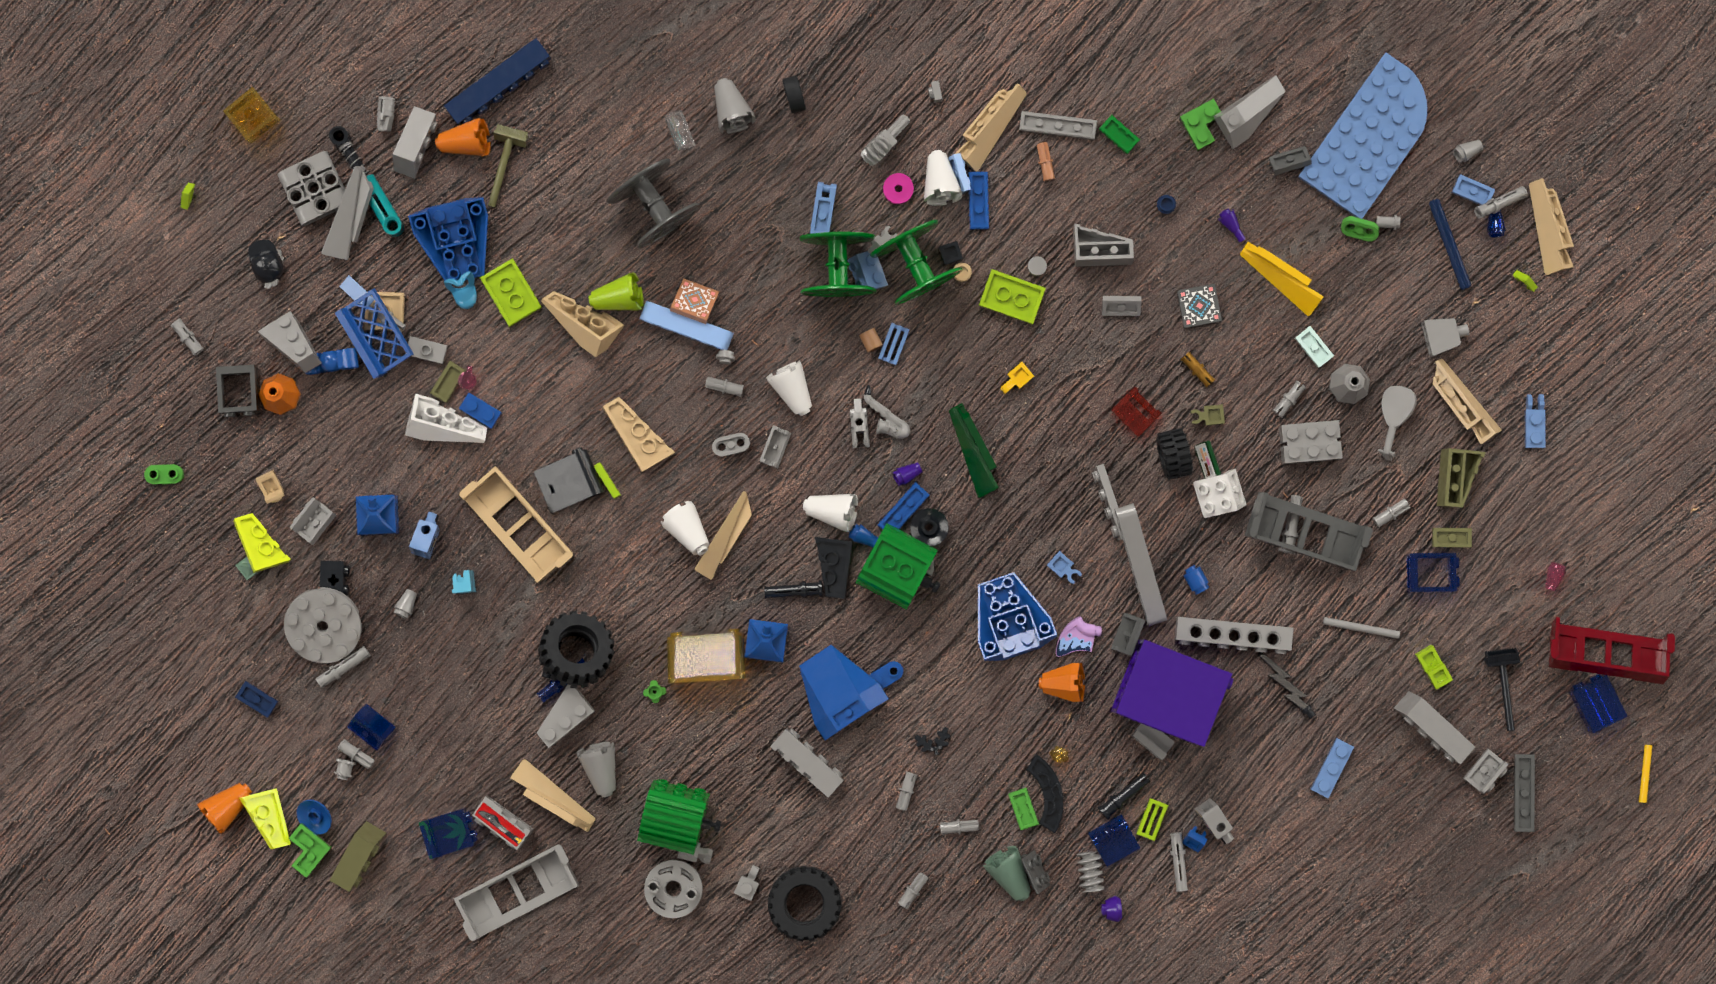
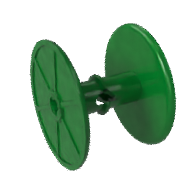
[870,220,963,305]
[799,232,877,297]

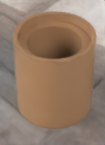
[859,328,883,353]

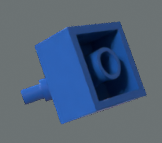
[356,494,399,536]
[745,619,788,662]

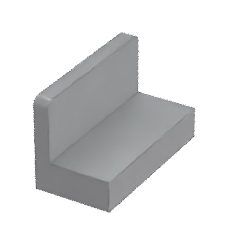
[1131,724,1174,760]

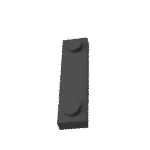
[1514,754,1535,832]

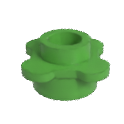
[643,680,666,703]

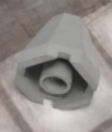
[1329,364,1370,405]

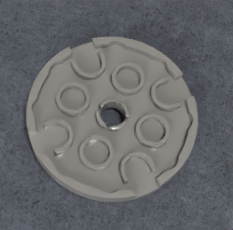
[284,587,362,663]

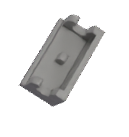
[759,425,791,469]

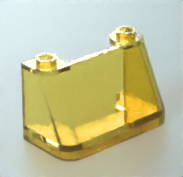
[667,629,746,683]

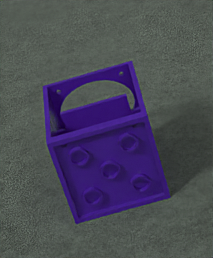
[1110,639,1234,747]

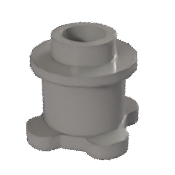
[334,758,357,780]

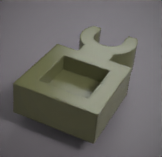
[1190,404,1225,426]

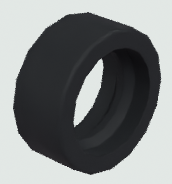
[782,75,806,114]

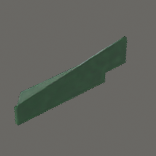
[949,403,999,498]

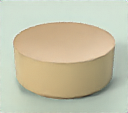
[953,263,972,282]

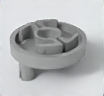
[644,859,703,918]

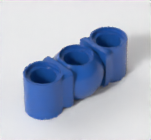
[305,348,359,375]

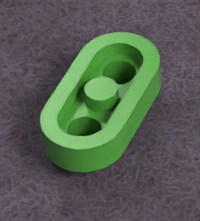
[1341,216,1379,241]
[144,464,184,485]

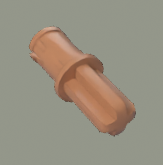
[1037,142,1055,181]

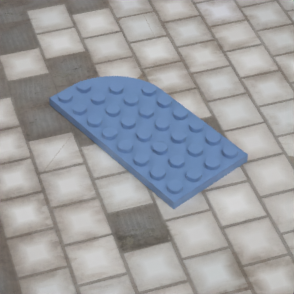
[1298,52,1427,219]

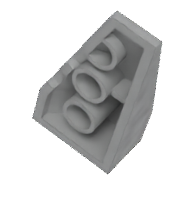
[1213,75,1286,149]

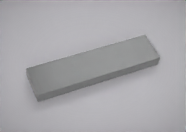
[1019,111,1097,140]

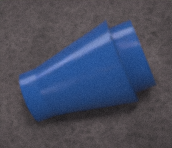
[848,524,878,548]

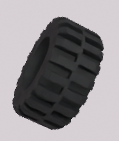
[538,611,614,688]
[768,866,842,941]

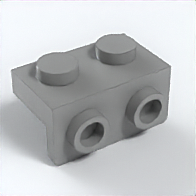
[290,498,336,545]
[1463,749,1508,794]

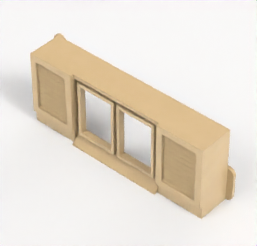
[459,466,573,583]

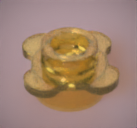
[1049,746,1069,763]

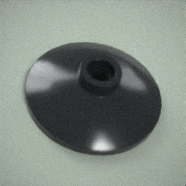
[910,508,949,546]

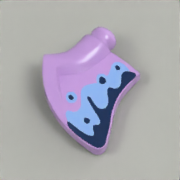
[1055,616,1102,657]

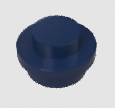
[1157,195,1176,214]

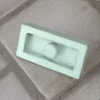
[1294,326,1334,368]

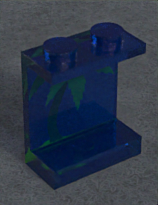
[419,808,478,859]

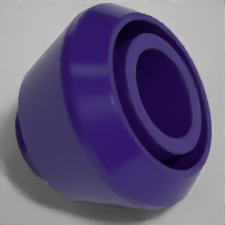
[1101,896,1122,922]

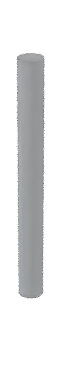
[1323,617,1400,639]

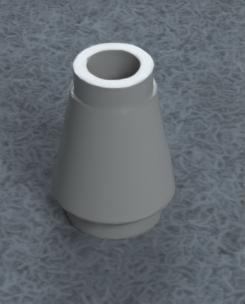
[1453,139,1483,163]
[393,589,417,619]

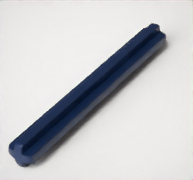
[1429,199,1471,290]

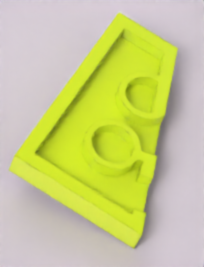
[233,513,291,573]
[239,788,291,850]

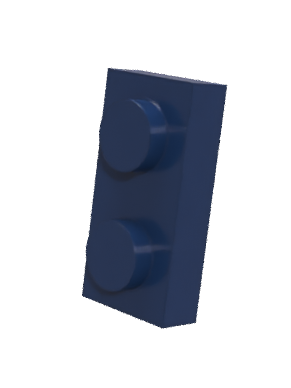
[235,681,279,718]

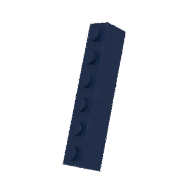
[444,38,552,125]

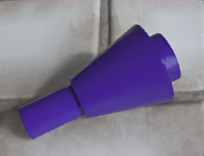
[1218,208,1246,243]

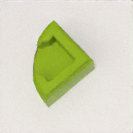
[181,182,195,210]
[1513,270,1538,292]

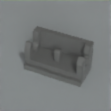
[1110,613,1145,656]

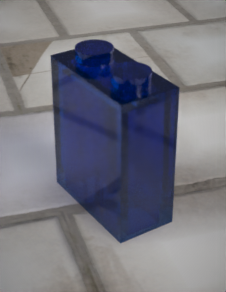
[1568,674,1628,733]

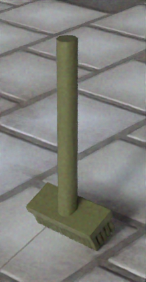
[488,124,528,207]

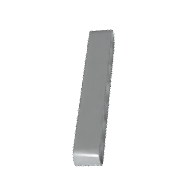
[1114,503,1167,626]

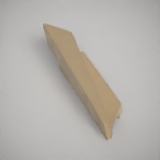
[1529,178,1574,275]

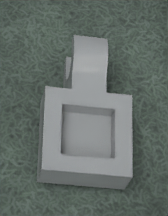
[868,226,897,253]
[678,842,713,864]
[734,865,760,901]

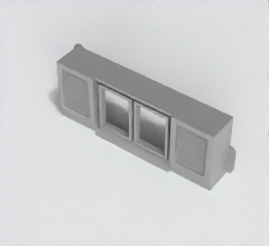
[454,844,579,941]

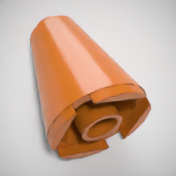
[435,118,491,156]
[197,783,252,834]

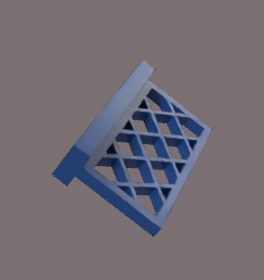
[335,288,414,379]

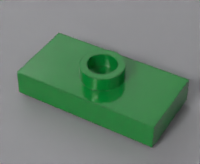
[1099,115,1140,154]

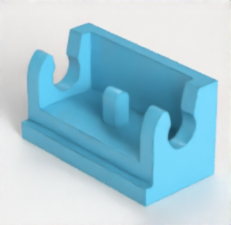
[452,570,476,594]

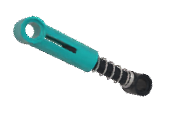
[329,126,404,237]

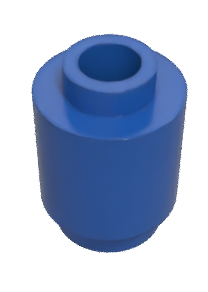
[1183,565,1209,595]

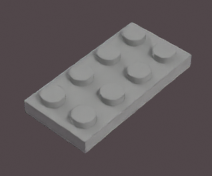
[1092,464,1123,541]

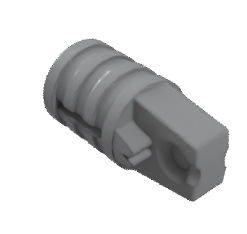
[377,96,396,132]

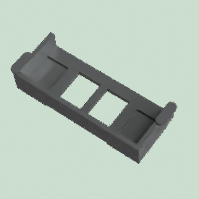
[1245,492,1373,571]

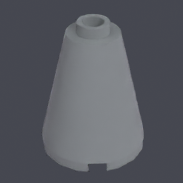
[714,78,756,134]
[577,742,616,797]

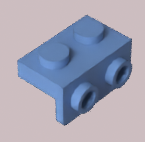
[848,251,888,289]

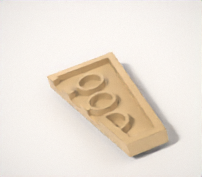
[602,397,675,472]

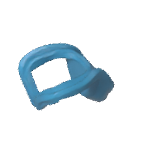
[444,271,477,309]

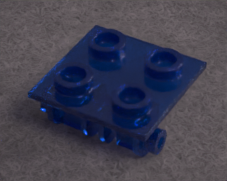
[1088,814,1140,867]

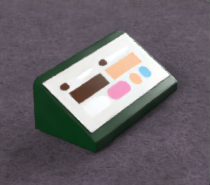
[1194,440,1221,478]

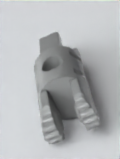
[850,398,870,448]

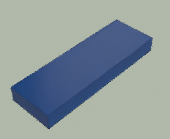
[968,172,989,230]
[878,482,929,530]

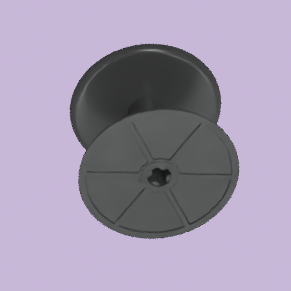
[607,158,701,248]

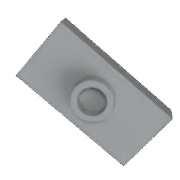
[406,336,448,364]

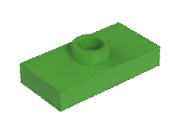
[1008,788,1039,830]

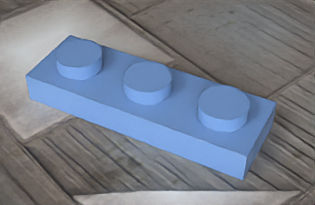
[1310,738,1354,798]

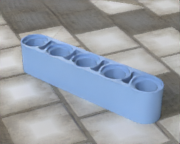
[639,301,734,350]

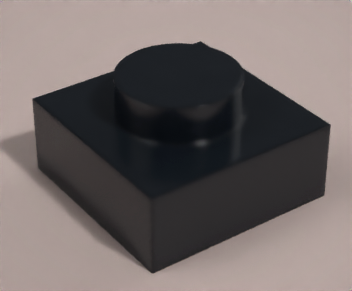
[939,241,963,265]

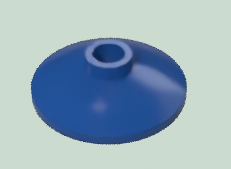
[297,800,332,835]

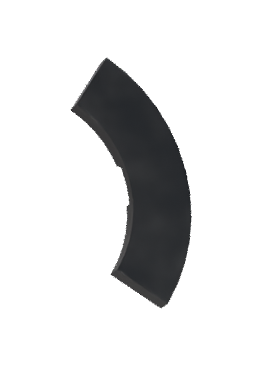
[1026,754,1063,833]

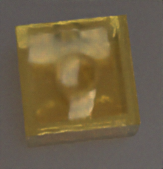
[223,87,280,143]

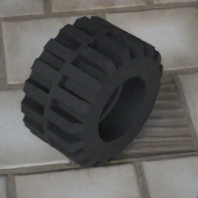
[1156,428,1193,480]

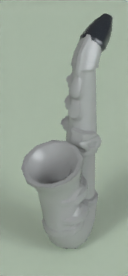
[864,385,910,439]

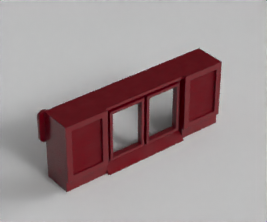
[1549,617,1675,684]

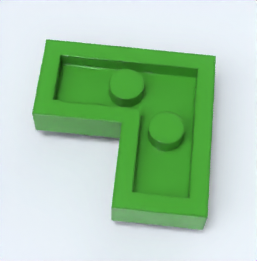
[1179,99,1221,151]
[289,823,332,878]

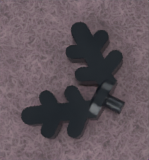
[915,727,950,756]

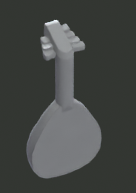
[1378,386,1417,461]

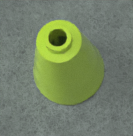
[588,272,644,311]

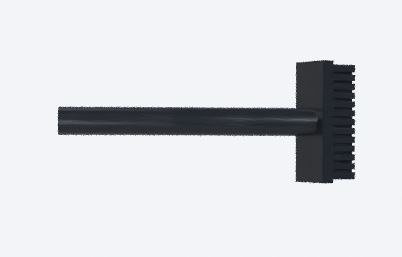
[1484,648,1520,731]

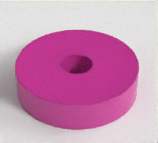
[883,173,914,205]

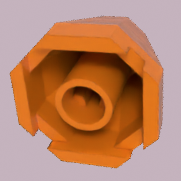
[258,373,301,415]
[1039,663,1085,702]

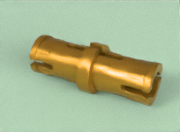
[1180,351,1215,387]

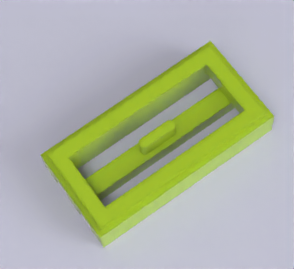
[594,462,621,499]
[1136,798,1168,841]

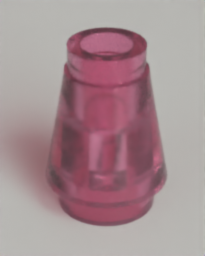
[1545,562,1566,591]

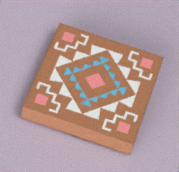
[670,278,719,324]

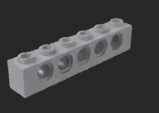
[1174,617,1293,654]

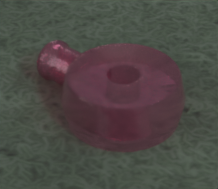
[458,365,476,389]

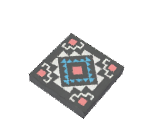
[1177,284,1222,328]

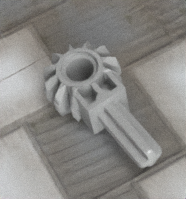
[861,114,910,166]

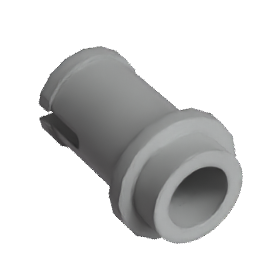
[1376,215,1400,230]

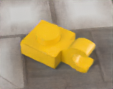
[1000,362,1034,394]

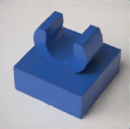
[1183,826,1207,852]

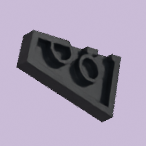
[815,537,853,599]

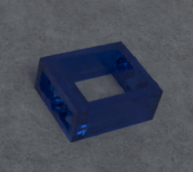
[1407,553,1460,592]

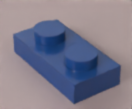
[459,393,502,429]

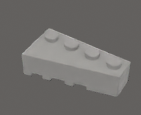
[1394,691,1475,764]
[770,728,844,797]

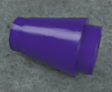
[892,462,922,486]

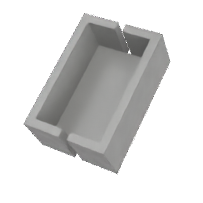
[1279,420,1343,465]

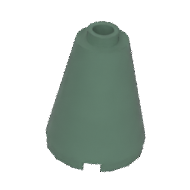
[983,846,1031,901]

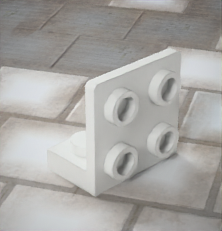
[1193,469,1246,518]

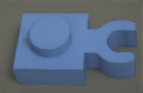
[1046,551,1082,584]

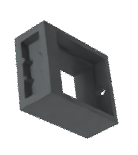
[216,365,260,417]

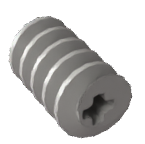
[1076,851,1104,892]

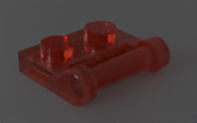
[1111,386,1162,437]

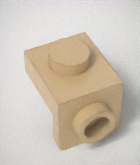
[256,470,284,504]

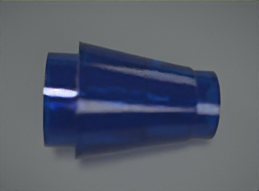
[1487,209,1506,238]

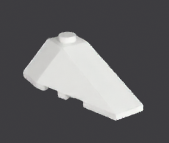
[405,394,487,443]

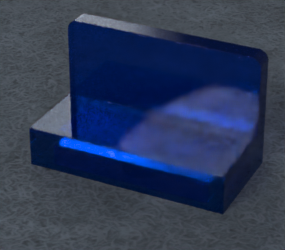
[347,704,395,751]

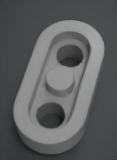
[712,433,750,457]

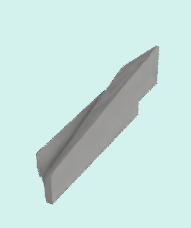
[321,166,374,260]

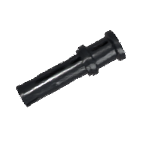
[764,580,823,599]
[1097,772,1151,820]

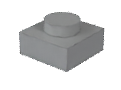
[928,80,942,104]

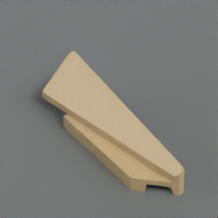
[955,84,1027,172]
[1433,358,1502,444]
[694,491,752,580]
[511,759,595,832]

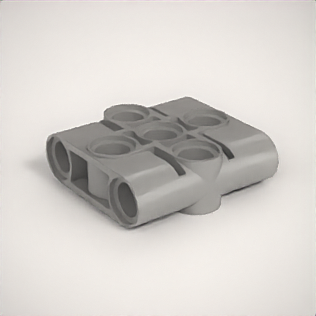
[277,151,346,226]

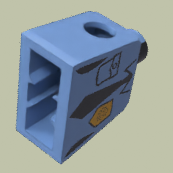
[409,512,440,560]

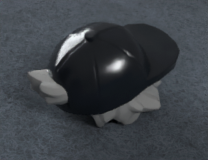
[248,239,284,289]

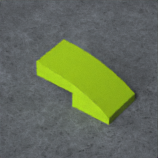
[1415,645,1453,690]

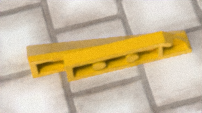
[1240,242,1324,316]

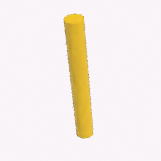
[1639,745,1652,803]

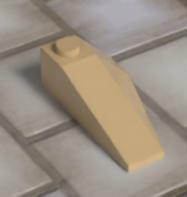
[541,291,624,357]

